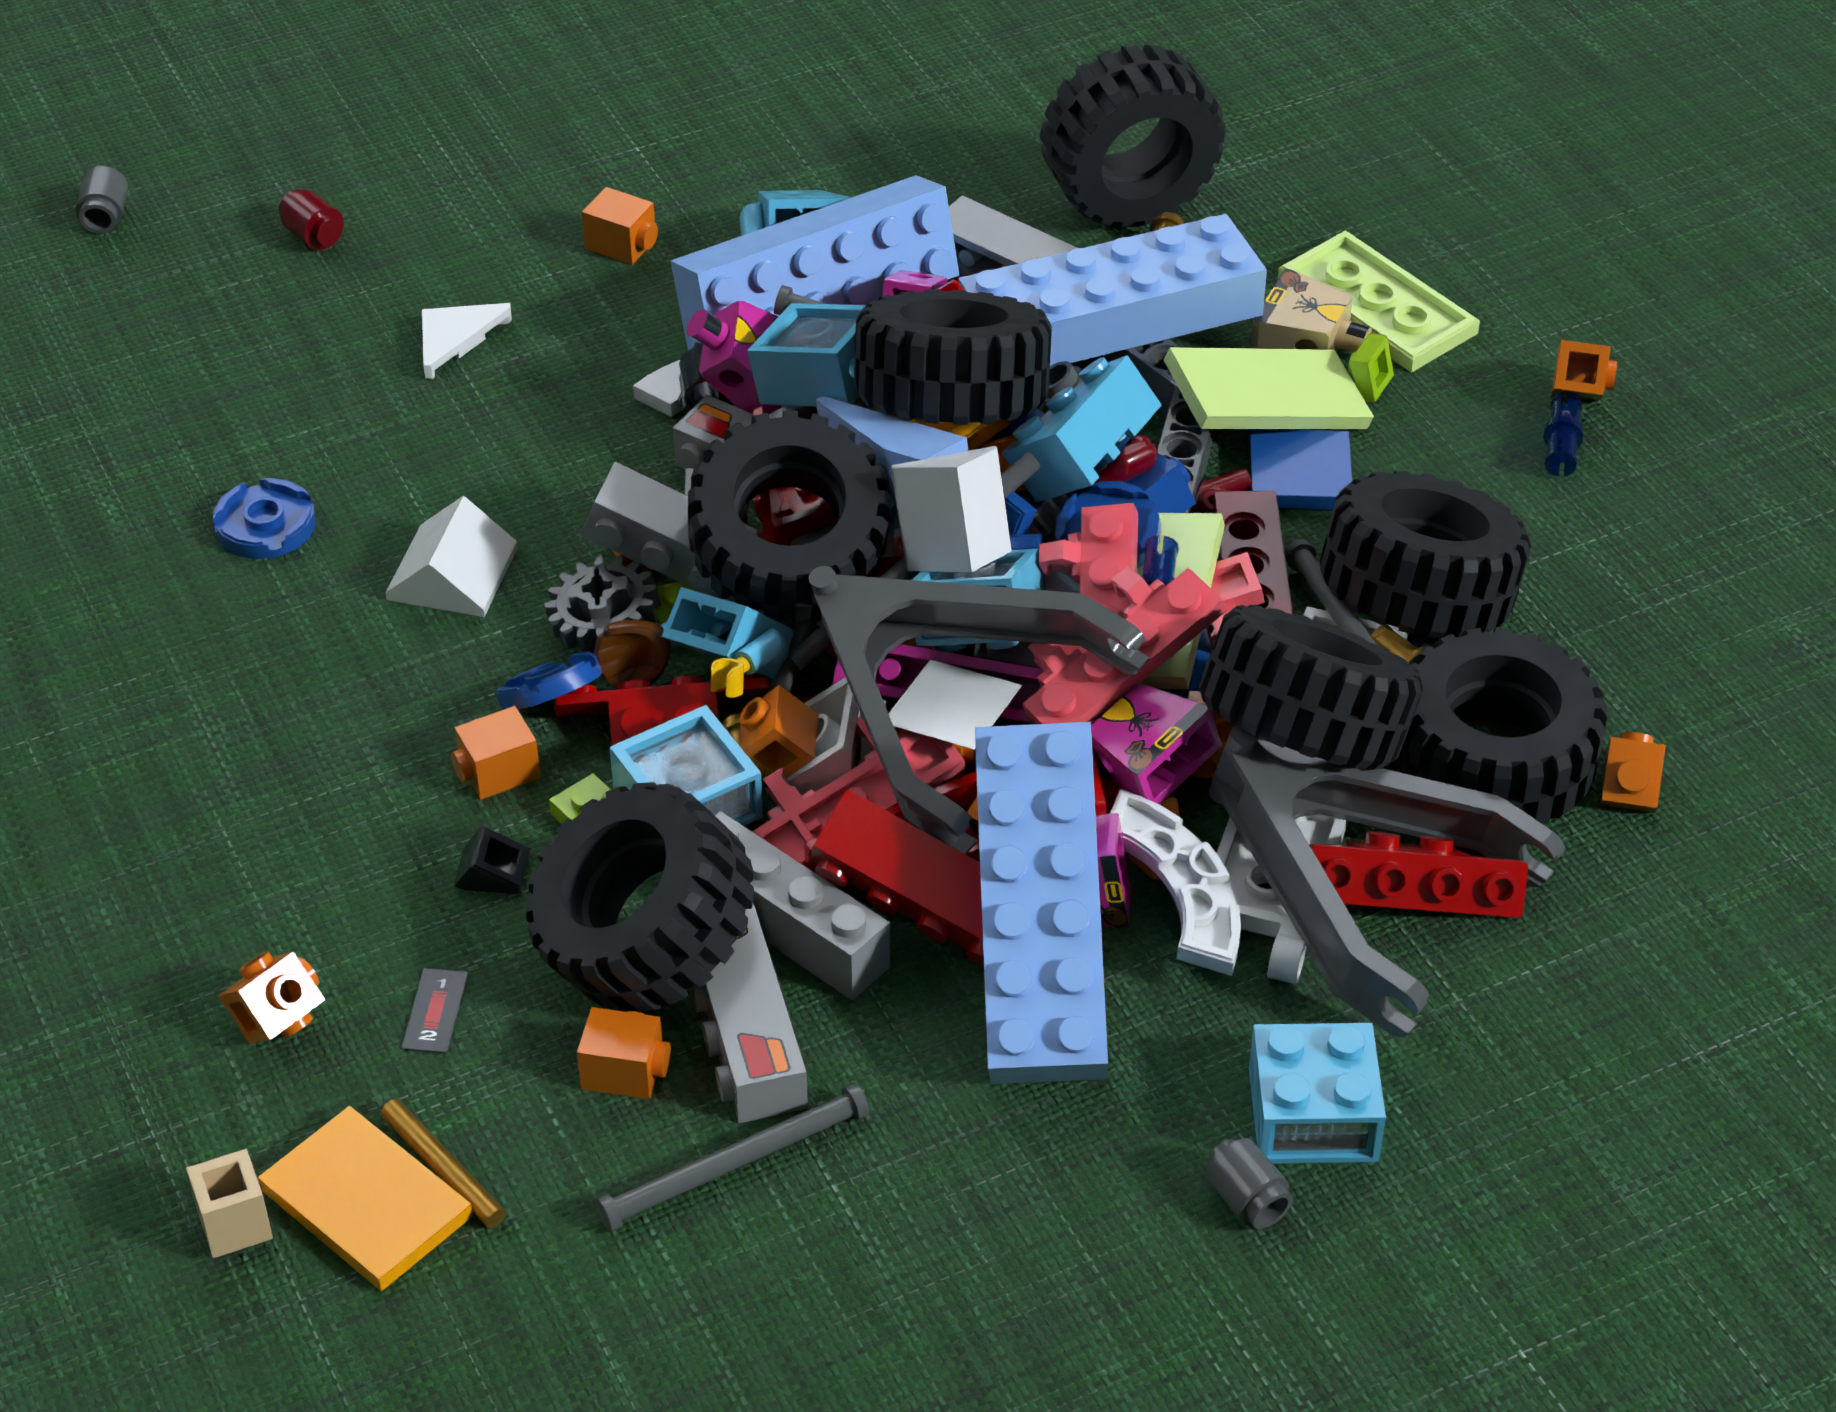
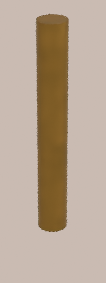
[381,1099,506,1228]

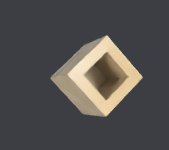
[186,1148,273,1258]

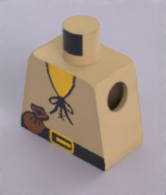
[1250,268,1372,353]

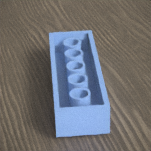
[670,175,959,350]
[959,214,1267,366]
[975,722,1108,1084]

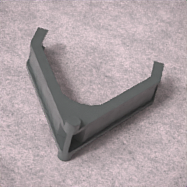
[809,566,1150,854]
[1208,726,1565,1037]

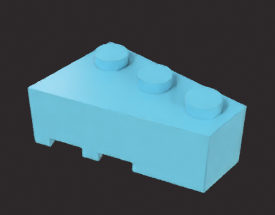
[1002,355,1162,503]

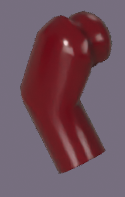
[1094,435,1157,484]
[1194,468,1252,513]

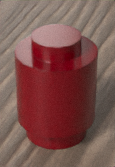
[279,189,344,250]

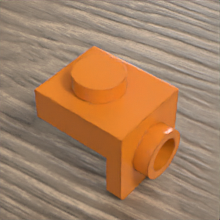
[1600,732,1666,813]

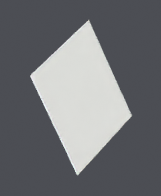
[888,659,1022,750]

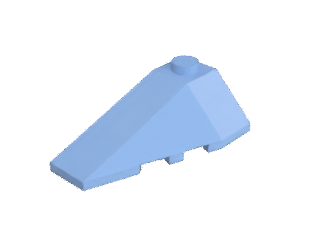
[816,396,968,500]

